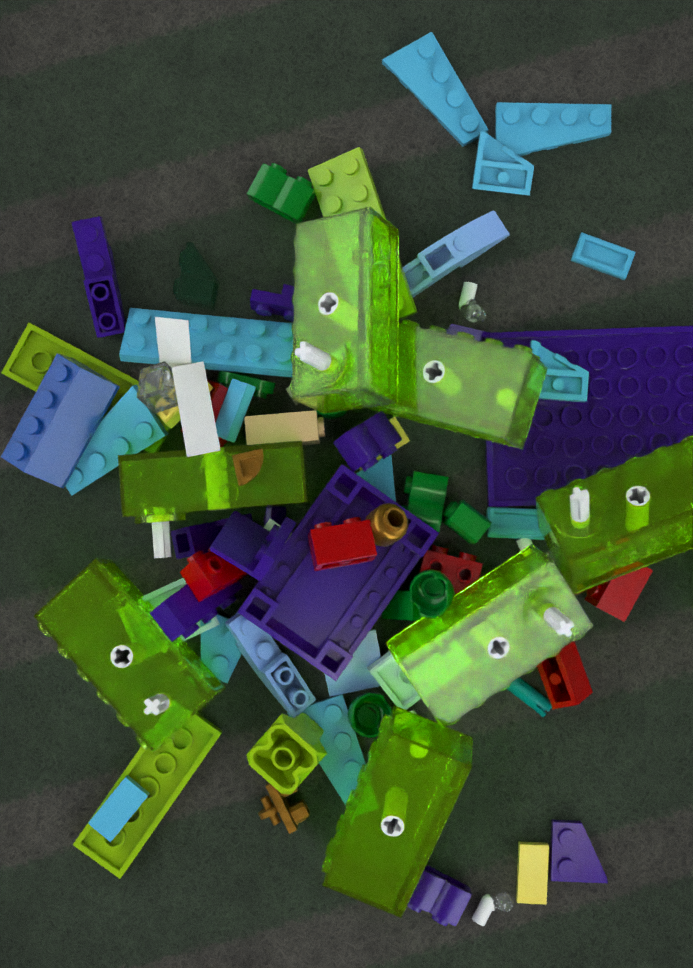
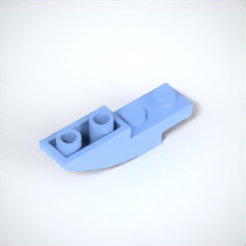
[402,210,510,297]
[225,613,316,718]

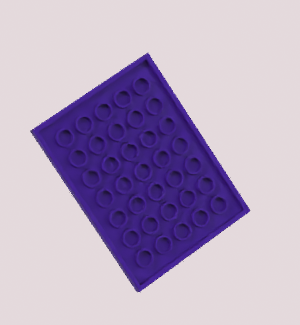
[482,326,693,507]

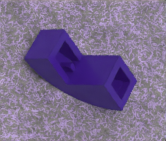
[170,513,253,559]

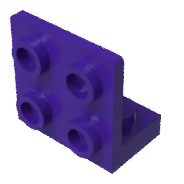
[209,511,296,582]

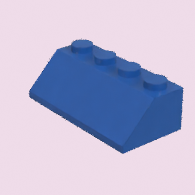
[1,353,120,488]

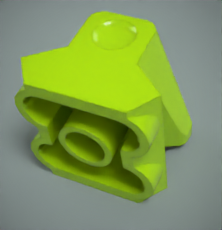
[246,713,327,794]

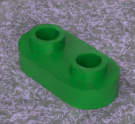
[217,371,276,399]

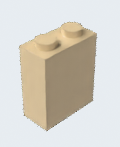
[244,410,325,450]

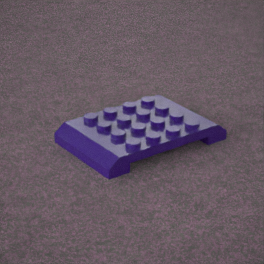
[237,464,439,681]

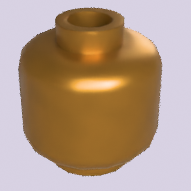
[365,503,408,547]

